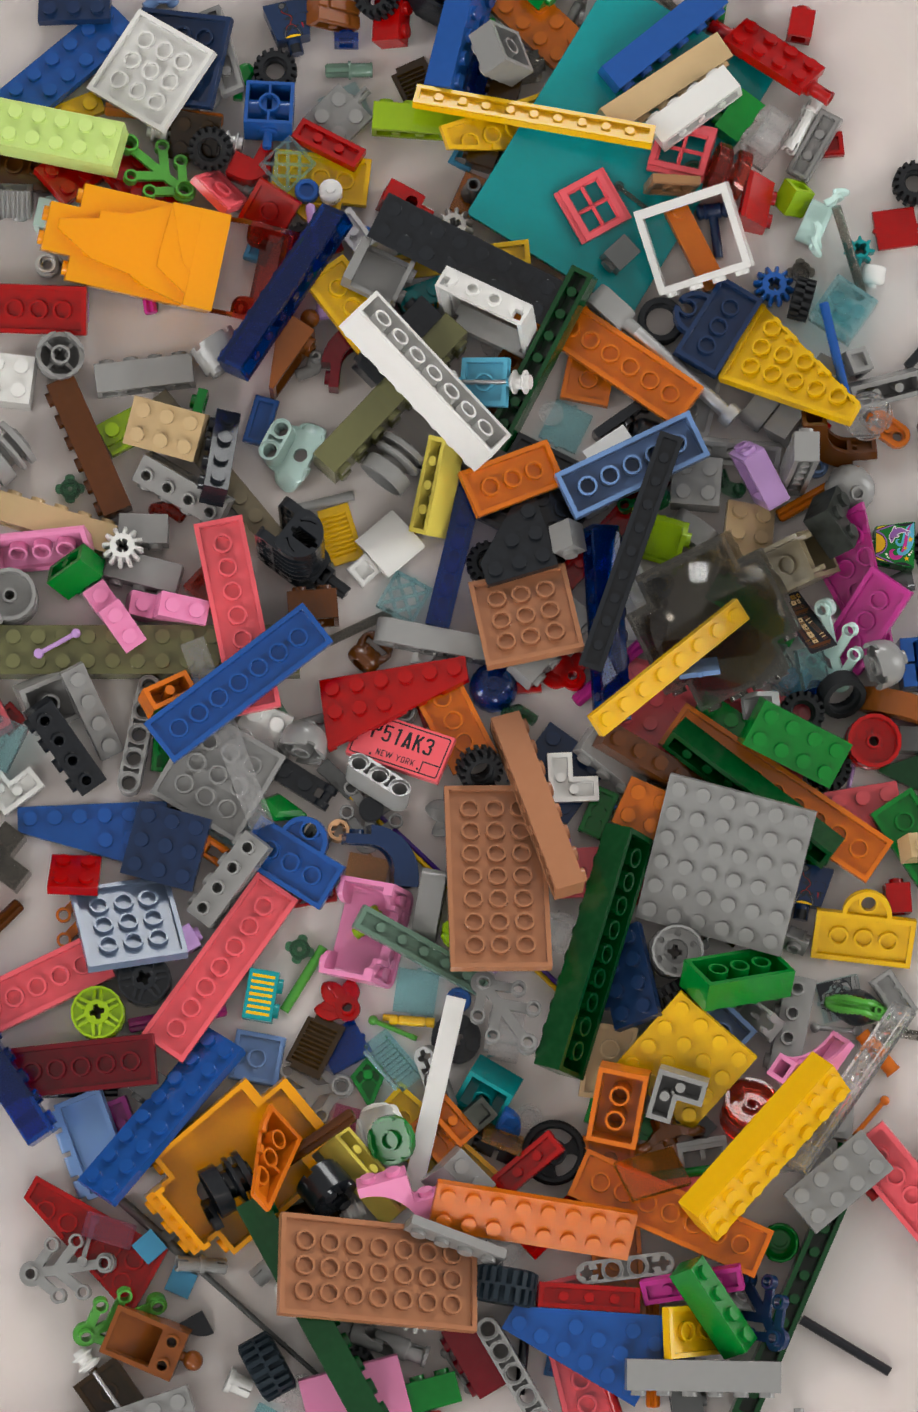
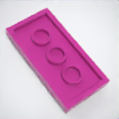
[833,566,914,676]

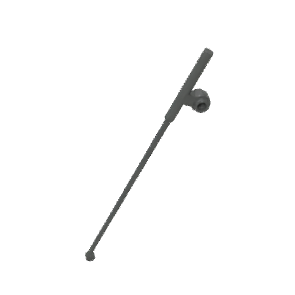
[118,1197,319,1375]

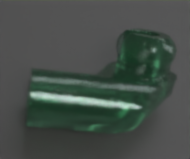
[721,468,746,499]
[500,704,539,726]

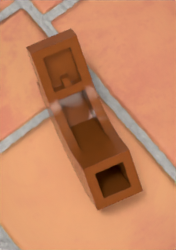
[859,686,918,725]

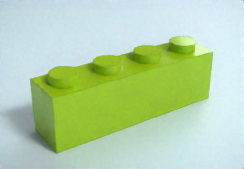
[372,98,465,141]

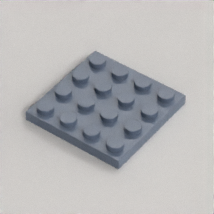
[69,878,188,973]

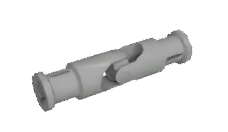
[337,1321,431,1368]

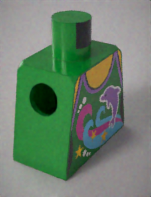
[872,522,915,572]

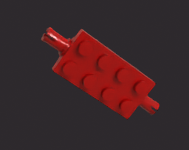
[707,18,835,106]

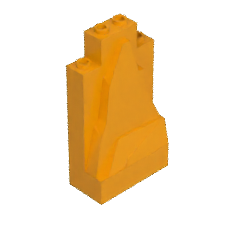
[36,183,232,313]

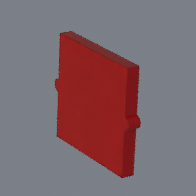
[871,206,918,251]

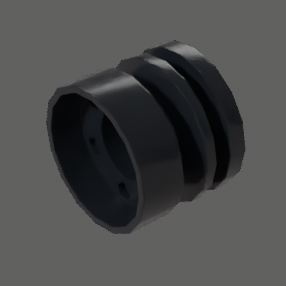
[117,962,173,1008]
[197,1150,253,1218]

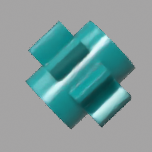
[844,236,875,268]

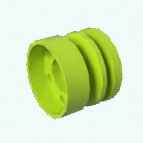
[71,986,126,1040]

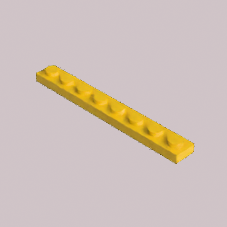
[587,599,750,737]

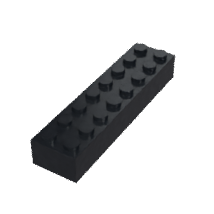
[367,193,563,325]

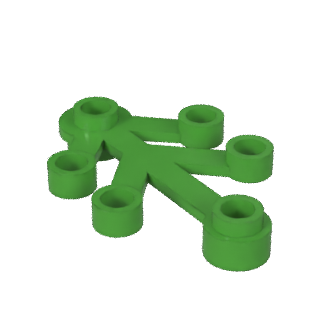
[123,134,196,203]
[73,1286,167,1346]

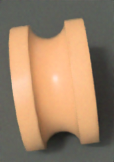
[327,819,350,843]

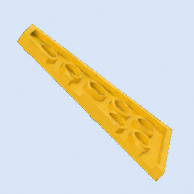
[439,93,540,151]

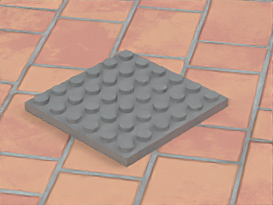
[635,772,818,957]

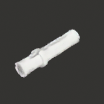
[781,96,823,156]

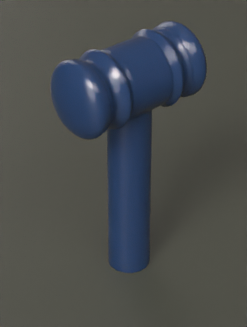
[696,201,728,259]

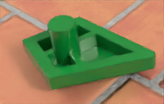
[259,793,307,821]
[350,1058,386,1105]

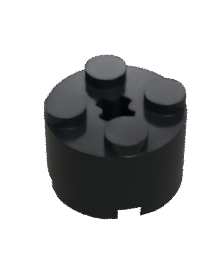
[296,1159,357,1216]

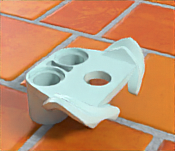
[794,188,850,258]
[258,418,327,493]

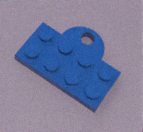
[252,815,347,910]

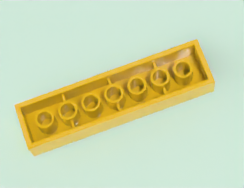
[678,1051,851,1241]

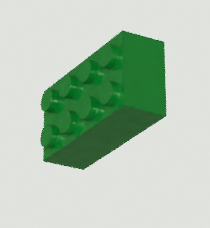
[737,696,853,789]
[679,949,795,1011]

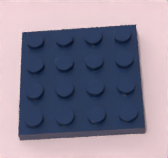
[141,7,234,111]

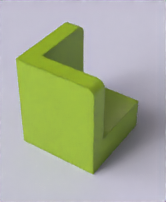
[775,178,815,218]

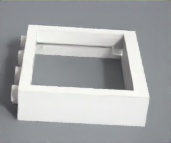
[633,181,755,298]
[435,265,537,359]

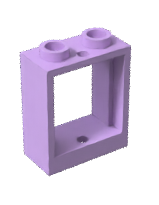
[728,441,790,511]

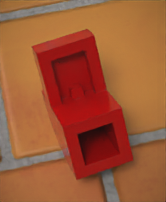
[225,142,275,187]

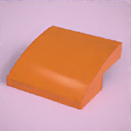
[410,1093,479,1165]

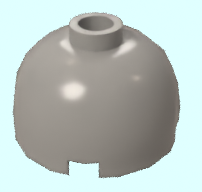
[35,331,84,381]
[824,464,875,509]
[863,639,908,690]
[277,719,328,765]

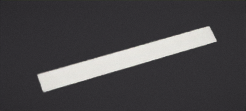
[407,995,466,1191]

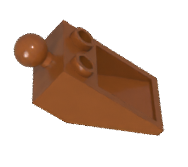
[269,309,320,400]
[99,1304,203,1382]

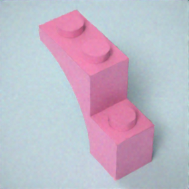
[81,579,147,654]
[125,590,210,626]
[766,1030,855,1085]
[356,1165,436,1219]

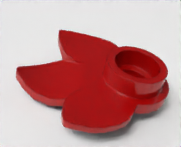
[542,652,586,691]
[314,980,361,1022]

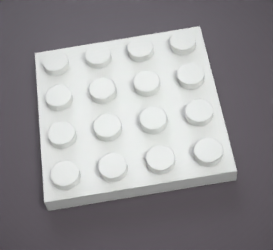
[86,8,217,135]

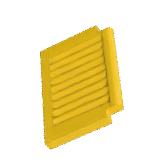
[317,502,363,567]

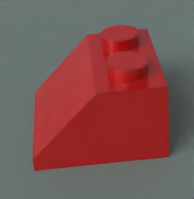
[738,170,777,235]

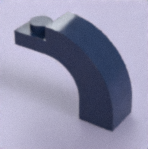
[341,824,419,888]

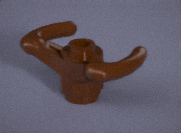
[634,1113,706,1157]

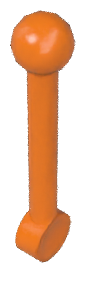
[852,1096,890,1135]

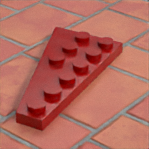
[319,656,469,753]
[24,1176,169,1308]

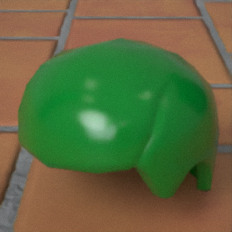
[765,1223,799,1263]

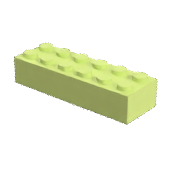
[0,97,129,178]

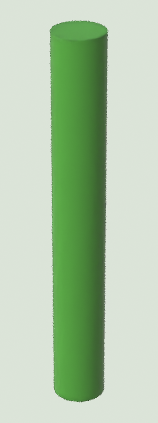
[280,945,328,1013]

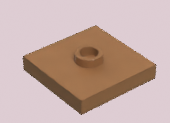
[643,173,701,196]

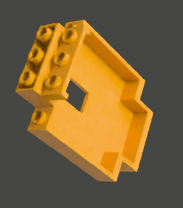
[144,1076,326,1256]

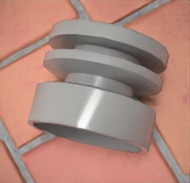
[0,421,37,487]
[361,432,424,496]
[647,924,704,979]

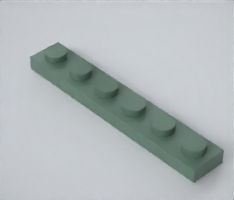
[352,905,488,996]

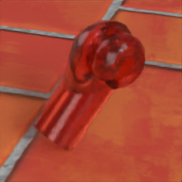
[148,501,186,523]

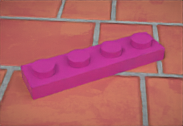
[639,1263,745,1306]

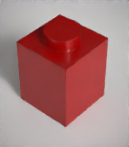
[785,5,816,46]
[882,878,912,916]

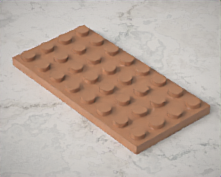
[444,785,553,972]
[276,1212,478,1334]

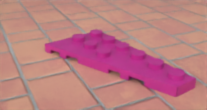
[823,502,893,642]

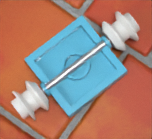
[452,357,533,408]

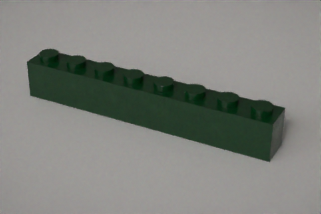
[494,265,598,454]
[662,717,845,869]

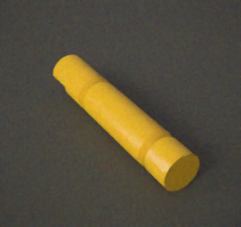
[383,1014,435,1028]

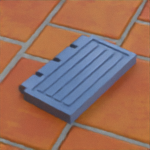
[48,1090,118,1201]

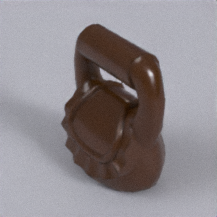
[348,630,393,673]

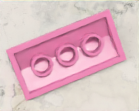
[0,525,94,572]

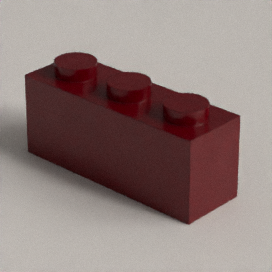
[439,1331,506,1399]

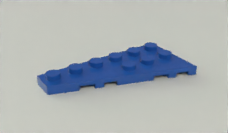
[17,801,168,863]

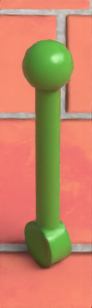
[368,1015,418,1041]

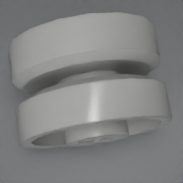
[0,567,39,625]

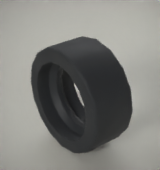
[637,297,681,346]
[816,670,867,719]

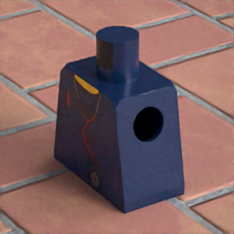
[263,0,310,57]
[793,864,834,922]

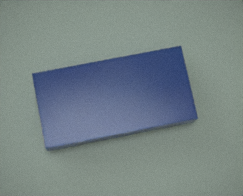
[242,395,280,447]

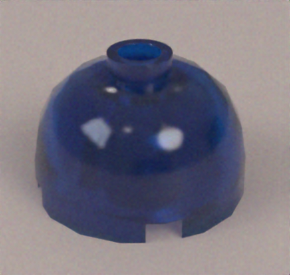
[469,664,518,713]

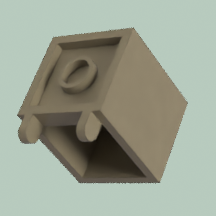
[755,529,841,598]

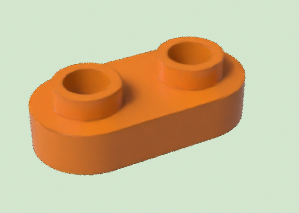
[865,409,910,449]

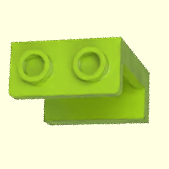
[631,508,692,575]

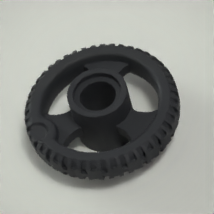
[521,1120,586,1186]

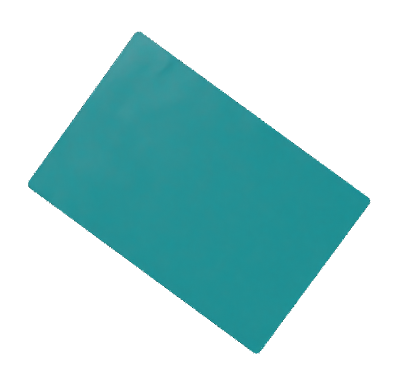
[468,0,773,311]

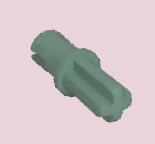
[325,61,373,80]

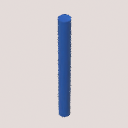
[819,302,850,393]

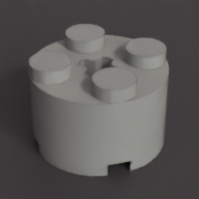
[190,325,247,379]

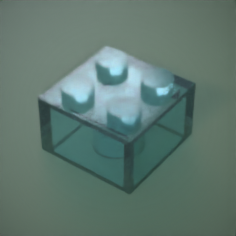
[808,274,878,347]

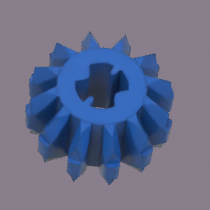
[753,266,794,308]

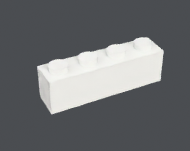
[645,65,742,152]

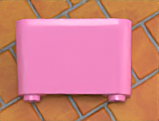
[318,875,413,989]

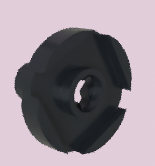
[431,1014,481,1064]

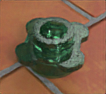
[55,474,85,504]
[285,935,314,964]

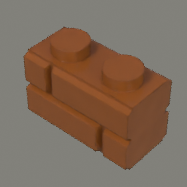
[306,0,360,35]

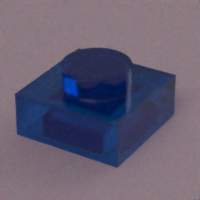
[334,29,359,50]

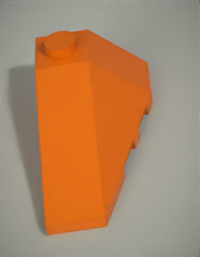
[250,1104,303,1212]

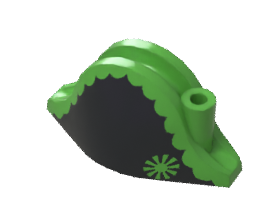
[824,989,889,1026]

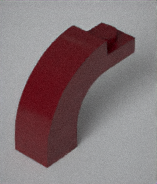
[321,331,355,394]

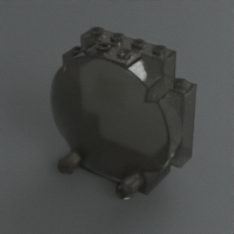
[625,530,802,713]

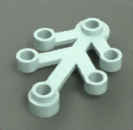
[798,597,864,693]

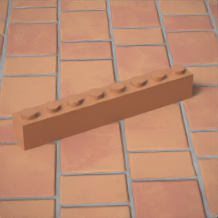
[490,710,587,900]

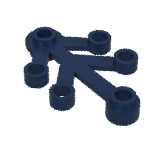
[741,1274,790,1352]

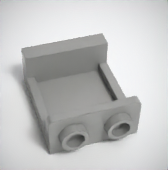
[340,235,417,308]

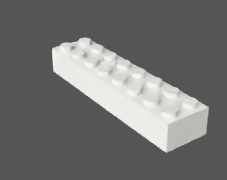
[338,290,512,472]

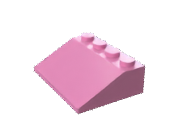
[298,1353,412,1412]

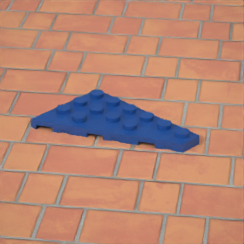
[502,1306,664,1407]

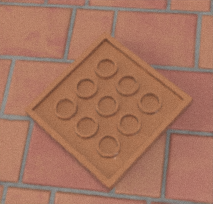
[468,563,584,671]

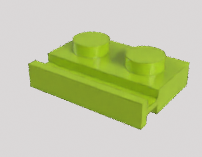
[96,407,135,458]

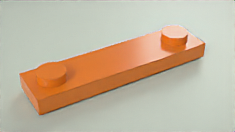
[663,205,720,293]

